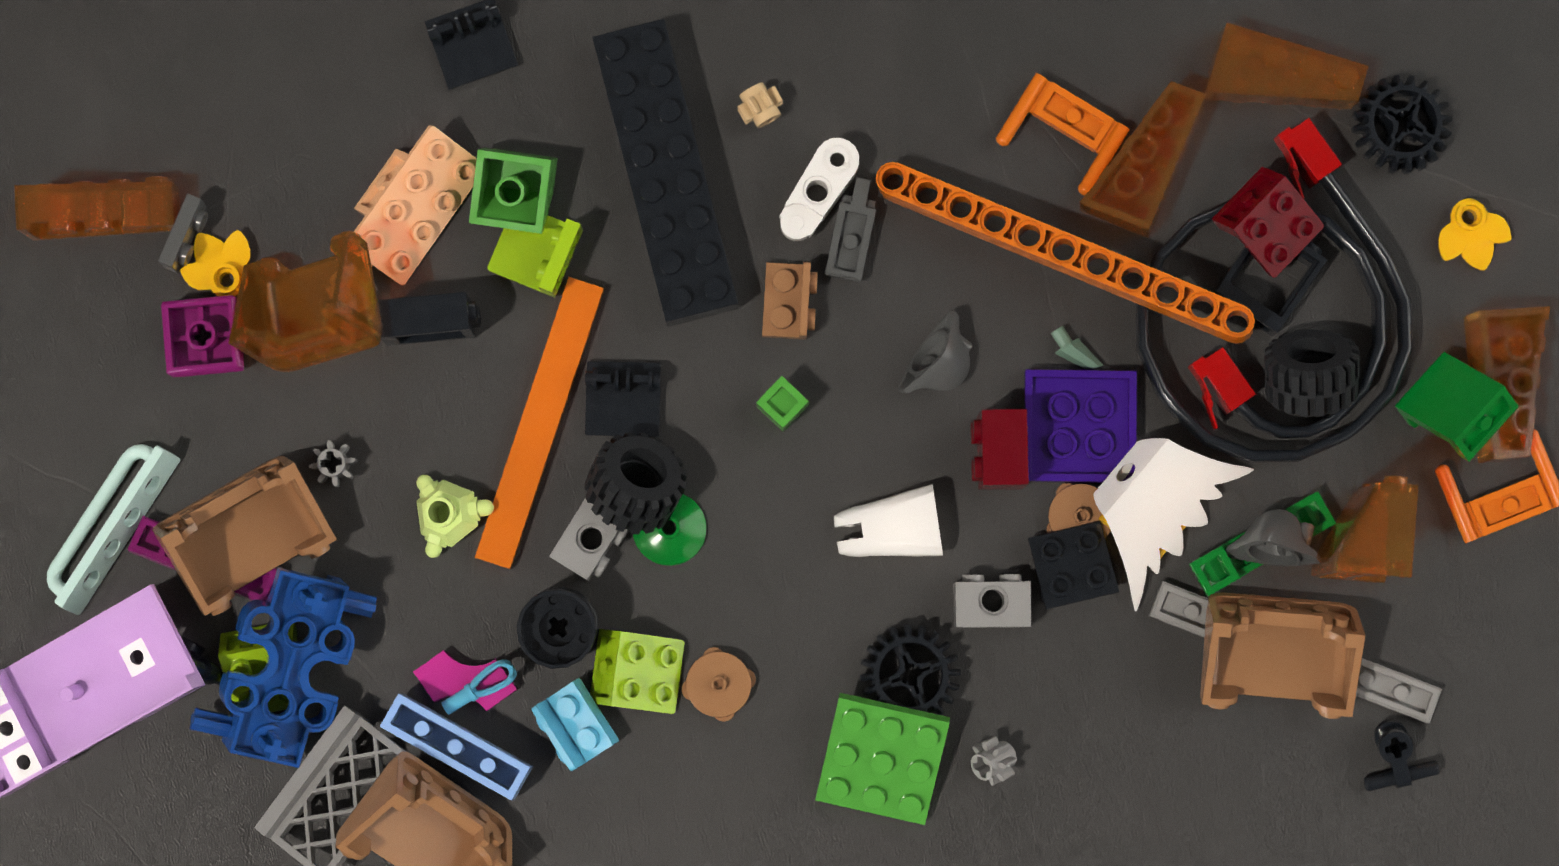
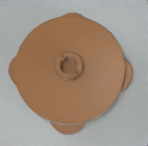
[1046,483,1111,538]
[682,647,756,722]

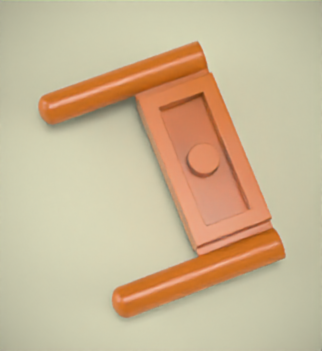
[996,73,1130,196]
[1435,429,1559,543]

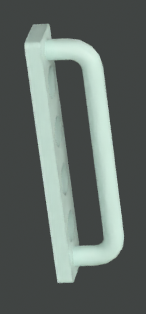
[47,444,180,615]

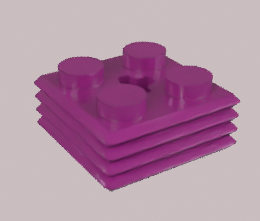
[161,295,244,378]

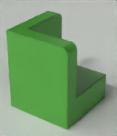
[756,376,809,432]

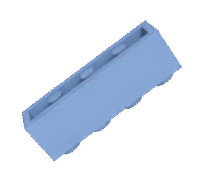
[380,693,533,801]

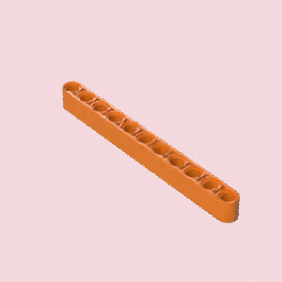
[876,162,1255,344]

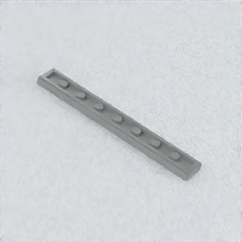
[1149,581,1442,724]

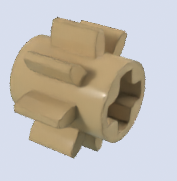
[737,82,783,128]

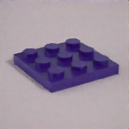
[1024,369,1137,483]

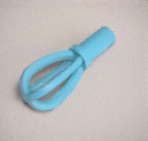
[441,659,517,715]

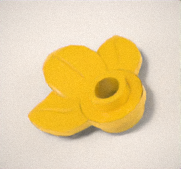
[1438,198,1512,271]
[180,230,251,297]

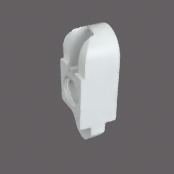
[779,138,859,241]

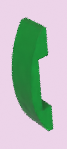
[1189,491,1336,596]

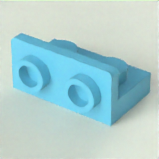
[531,678,620,771]

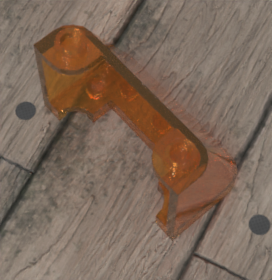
[228,230,383,372]
[1311,476,1418,583]

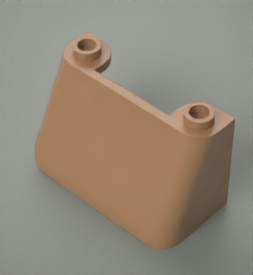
[152,456,337,616]
[1200,593,1366,719]
[336,751,512,866]

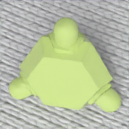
[416,474,494,558]

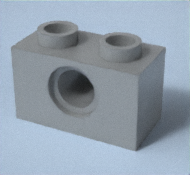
[549,498,629,581]
[953,574,1031,628]

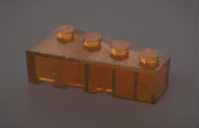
[1200,23,1369,109]
[1079,81,1206,238]
[14,176,180,241]
[1464,306,1550,463]

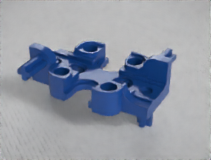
[189,567,377,768]

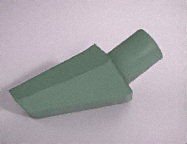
[1051,326,1104,370]

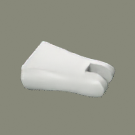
[833,484,943,557]

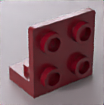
[1212,166,1324,278]

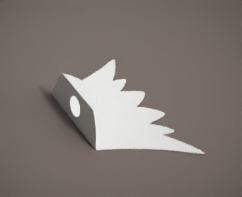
[1093,438,1254,611]

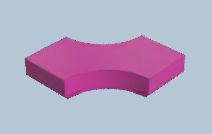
[413,650,518,711]

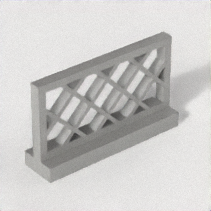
[254,705,407,866]

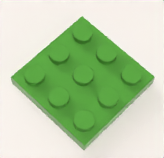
[815,693,950,825]

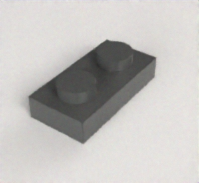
[158,193,208,274]

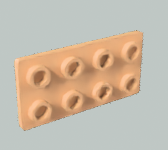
[346,125,477,286]

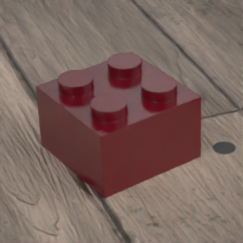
[970,409,1029,490]

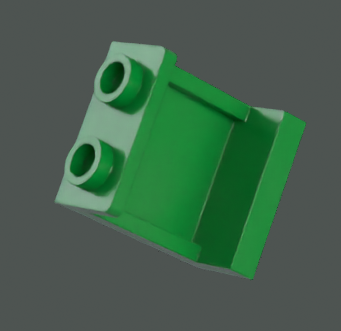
[1395,352,1519,462]

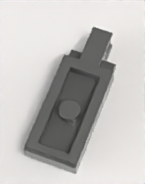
[825,177,876,283]

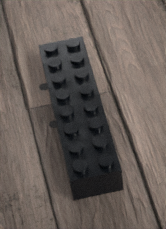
[592,19,739,327]

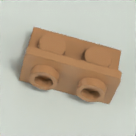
[762,262,818,340]

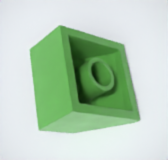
[469,147,558,234]

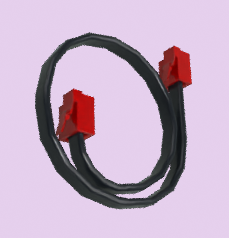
[1135,118,1413,463]

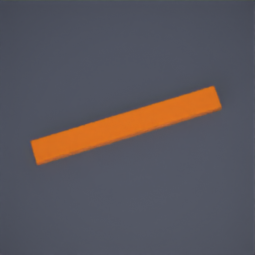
[475,277,604,569]

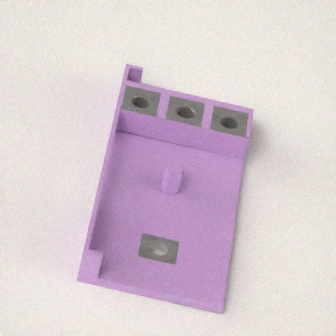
[0,584,205,798]

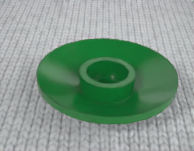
[633,494,707,566]

